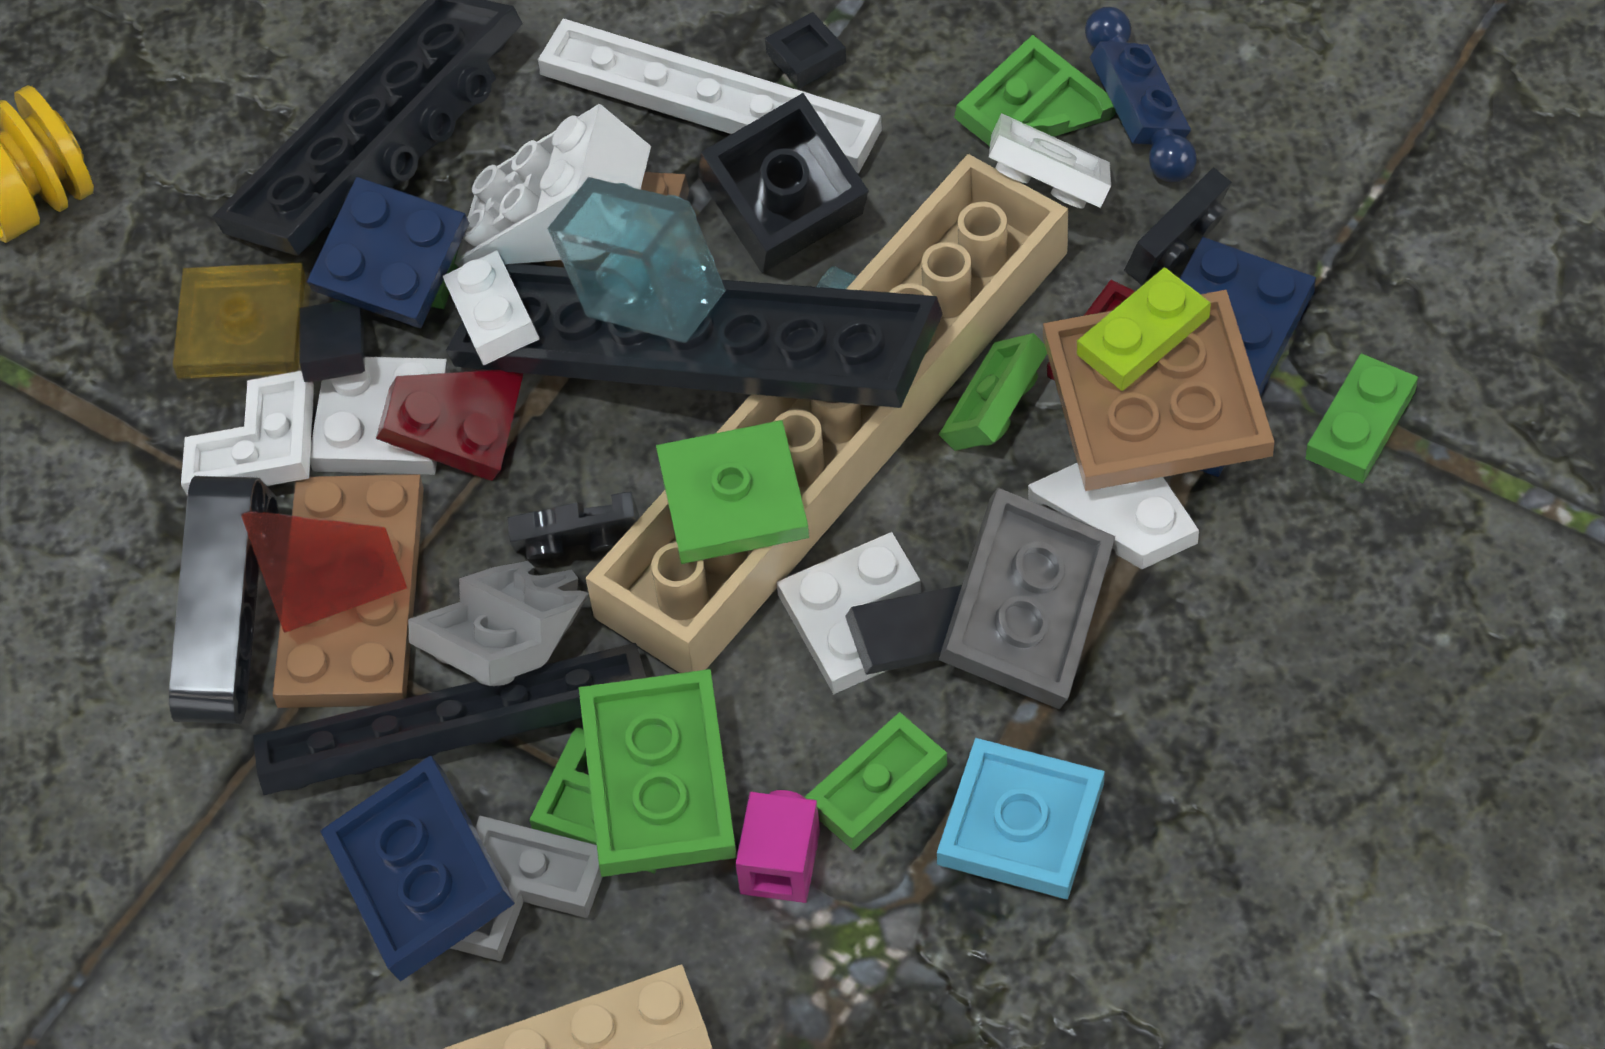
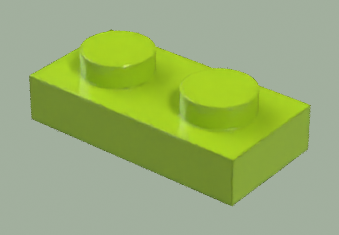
[1077,267,1211,391]

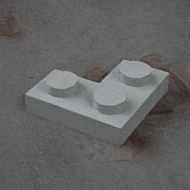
[451,816,602,961]

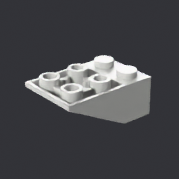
[455,104,651,267]

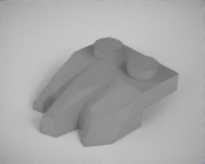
[408,561,589,686]

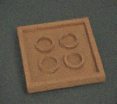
[1043,290,1274,491]

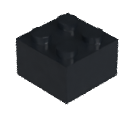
[698,93,869,274]

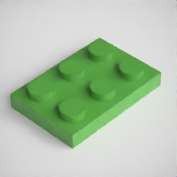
[579,669,737,877]

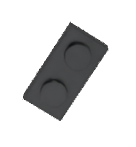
[1124,167,1232,286]

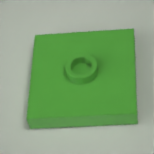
[656,420,809,564]

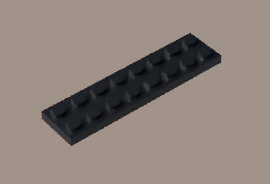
[446,264,943,408]

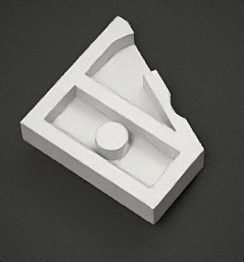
[1028,463,1199,569]

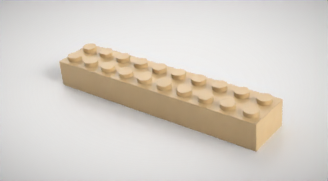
[586,154,1068,673]

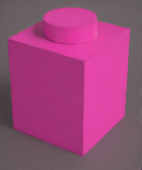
[736,790,820,903]

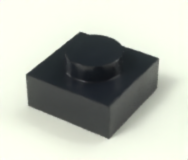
[765,12,847,89]

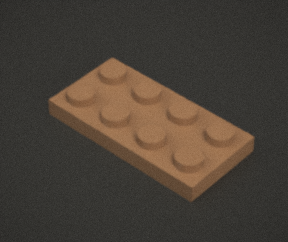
[273,474,424,708]

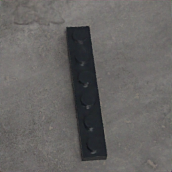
[253,643,646,795]

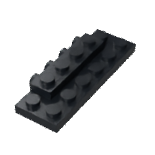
[212,0,523,256]

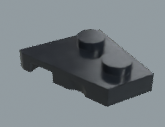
[507,491,639,560]

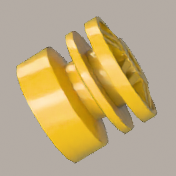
[0,85,94,243]

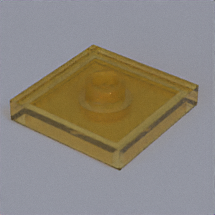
[173,263,306,378]

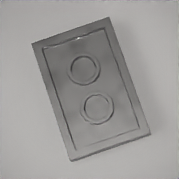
[939,488,1116,709]

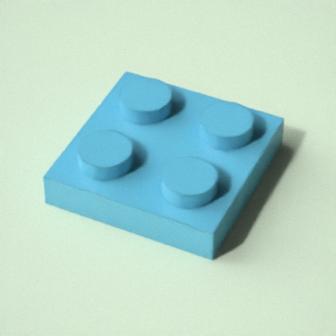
[937,738,1105,900]

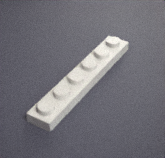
[538,18,882,174]

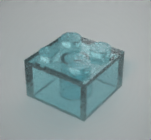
[547,177,726,343]

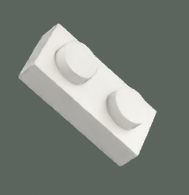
[442,251,540,365]

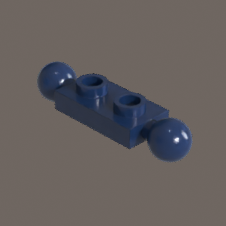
[1085,7,1197,183]

